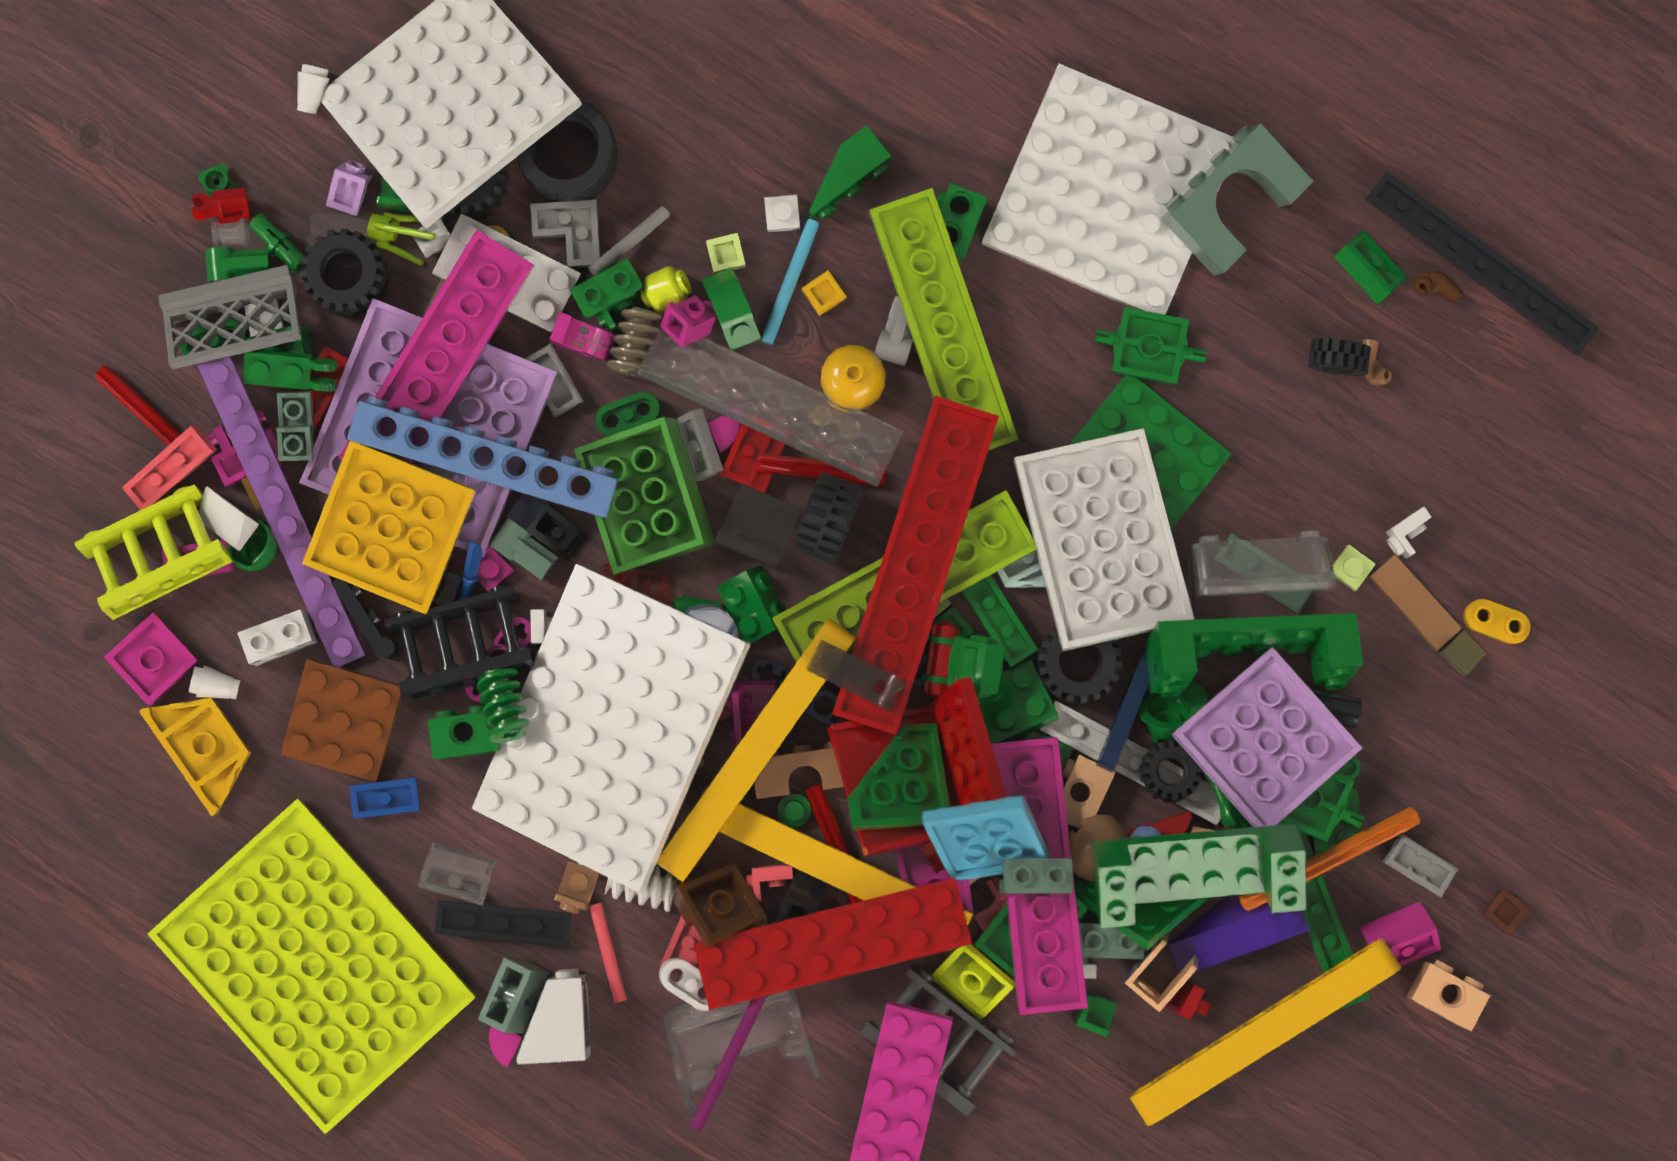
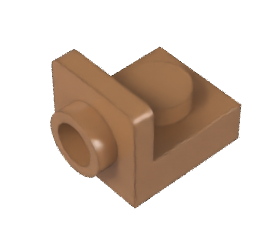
[554,861,600,914]

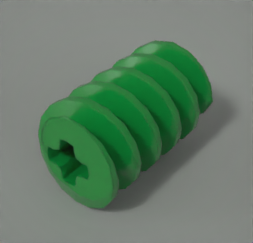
[477,668,529,743]

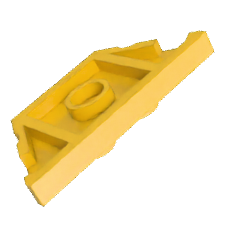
[139,698,251,816]

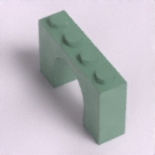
[1161,123,1313,275]

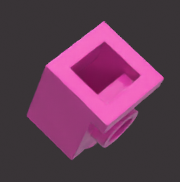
[660,295,716,348]

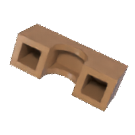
[754,742,844,799]

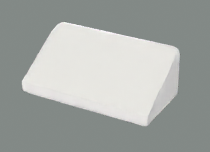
[199,487,259,551]

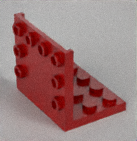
[827,677,1007,856]

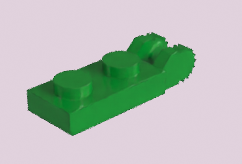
[244,349,337,392]

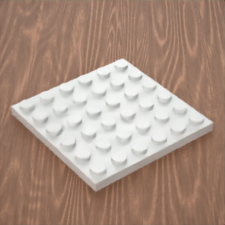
[320,0,582,229]
[981,64,1235,315]

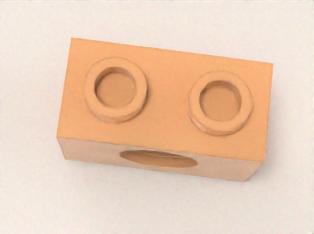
[1062,755,1116,829]
[1406,960,1490,1031]

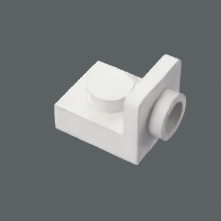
[1386,507,1432,559]

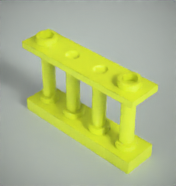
[74,484,233,620]

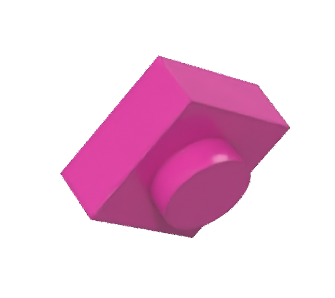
[477,546,514,592]

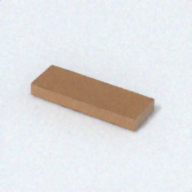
[1369,554,1462,651]

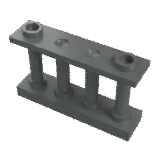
[860,967,1016,1117]

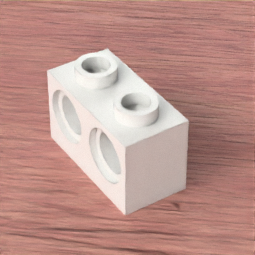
[238,609,318,666]

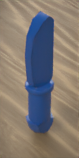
[457,541,482,600]

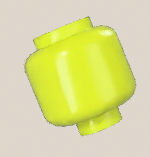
[640,266,692,314]

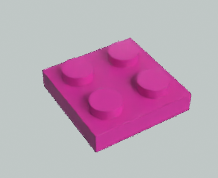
[104,612,200,706]

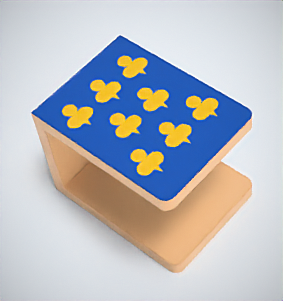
[1125,933,1199,1012]

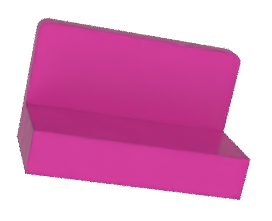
[1360,902,1441,966]

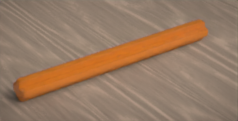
[1238,807,1420,911]

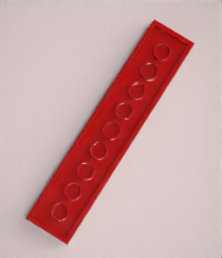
[832,395,999,735]

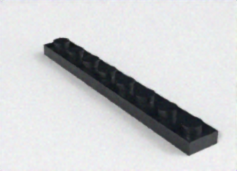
[1365,171,1599,356]

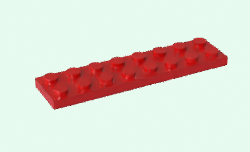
[693,878,973,1010]

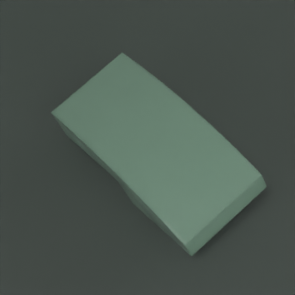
[276,391,314,461]

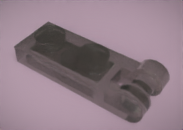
[806,639,906,712]

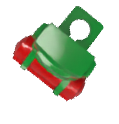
[921,621,1004,698]

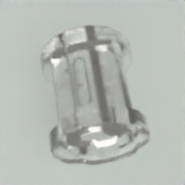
[211,218,250,248]

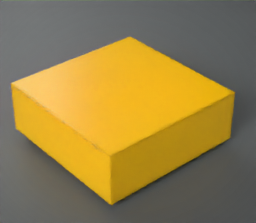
[801,270,847,317]

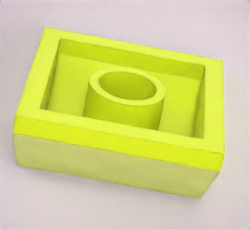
[931,945,1015,1021]

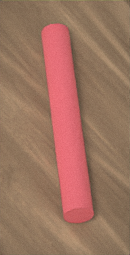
[589,902,627,1003]

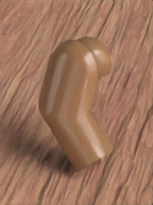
[1362,339,1391,386]

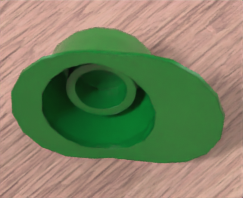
[1139,681,1207,744]

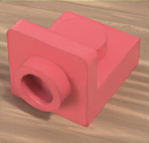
[746,864,793,902]

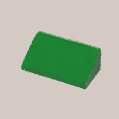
[1334,230,1408,304]

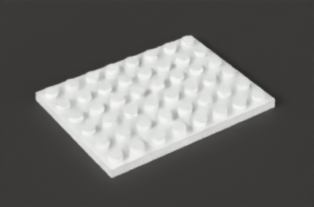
[472,564,750,893]

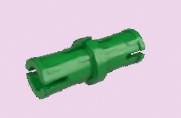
[248,213,307,274]

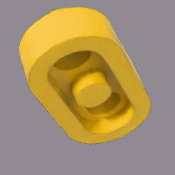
[1463,599,1531,644]

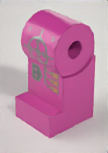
[550,312,615,362]

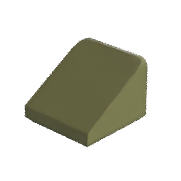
[1439,630,1487,676]

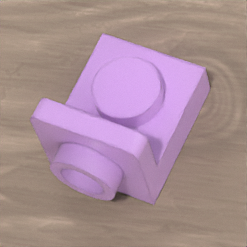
[326,161,374,216]

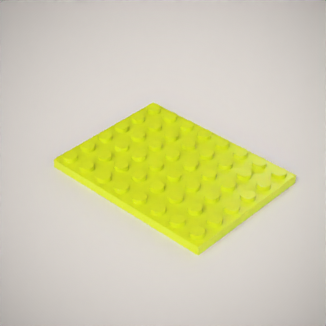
[148,798,477,1134]

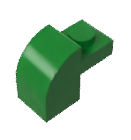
[701,267,761,351]

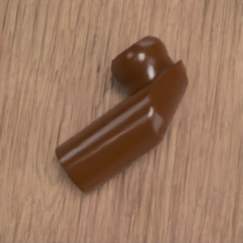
[1414,271,1463,304]

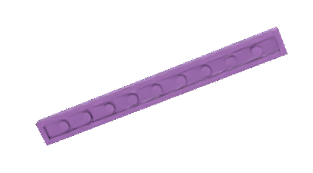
[197,356,366,667]

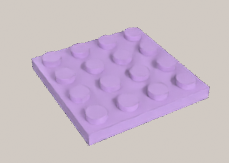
[1172,647,1362,827]

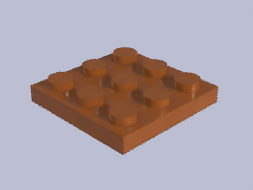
[280,658,402,782]

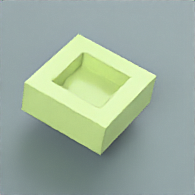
[706,233,746,274]
[1328,545,1376,591]

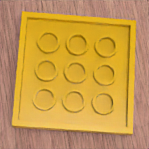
[302,440,476,614]

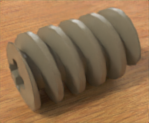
[606,307,663,380]

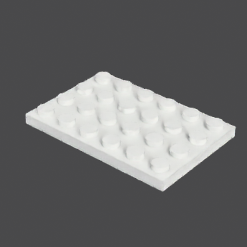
[1014,428,1194,652]

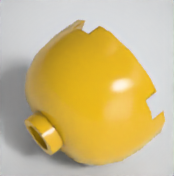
[821,345,886,411]

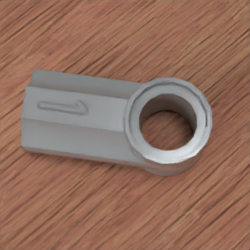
[874,296,913,367]

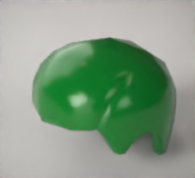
[228,520,278,572]

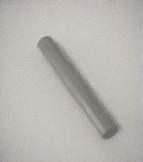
[589,206,670,276]

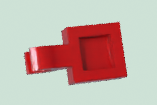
[191,188,252,224]

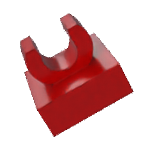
[1166,981,1212,1020]

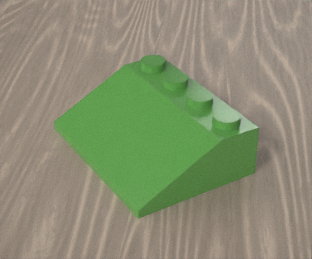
[574,417,716,575]

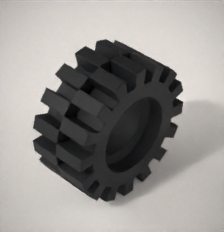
[1308,338,1371,376]
[1139,740,1203,803]

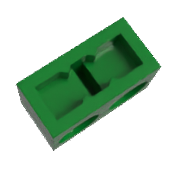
[937,183,987,264]

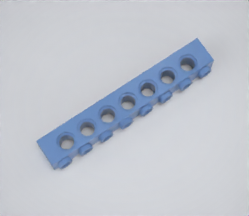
[347,396,619,518]

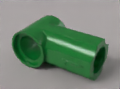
[205,247,273,284]

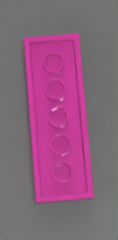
[850,1000,954,1161]

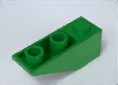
[809,125,891,220]

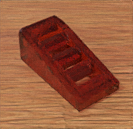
[599,563,669,604]

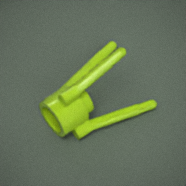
[367,212,444,266]

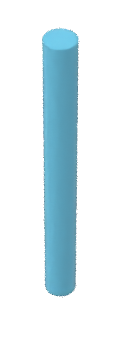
[760,219,820,345]

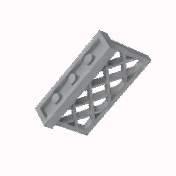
[158,265,302,370]

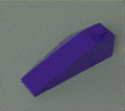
[1168,895,1310,973]

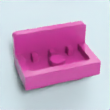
[727,680,782,748]

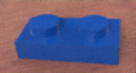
[349,778,421,819]

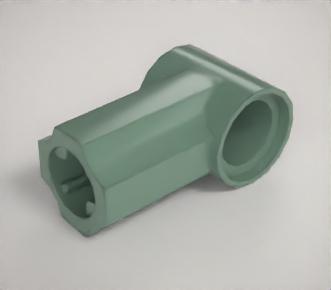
[489,518,559,581]

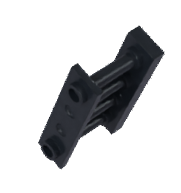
[384,585,535,703]

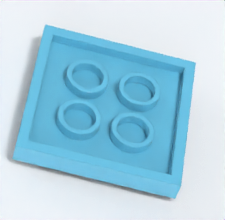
[923,796,1050,881]

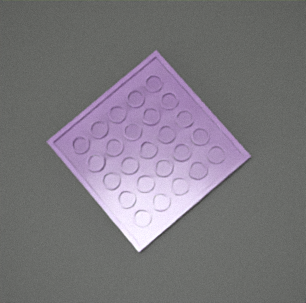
[299,298,558,557]

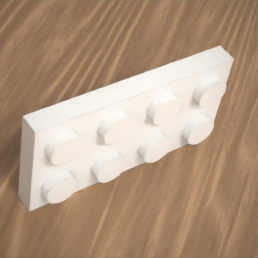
[432,214,581,333]

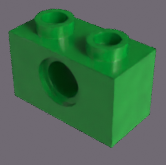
[427,705,500,760]

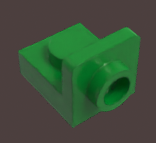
[595,292,638,334]

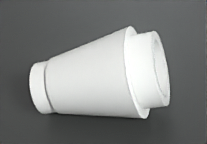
[297,64,330,114]
[189,665,240,700]

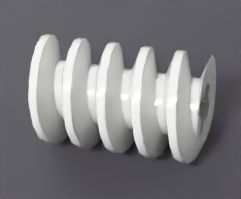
[605,866,678,912]

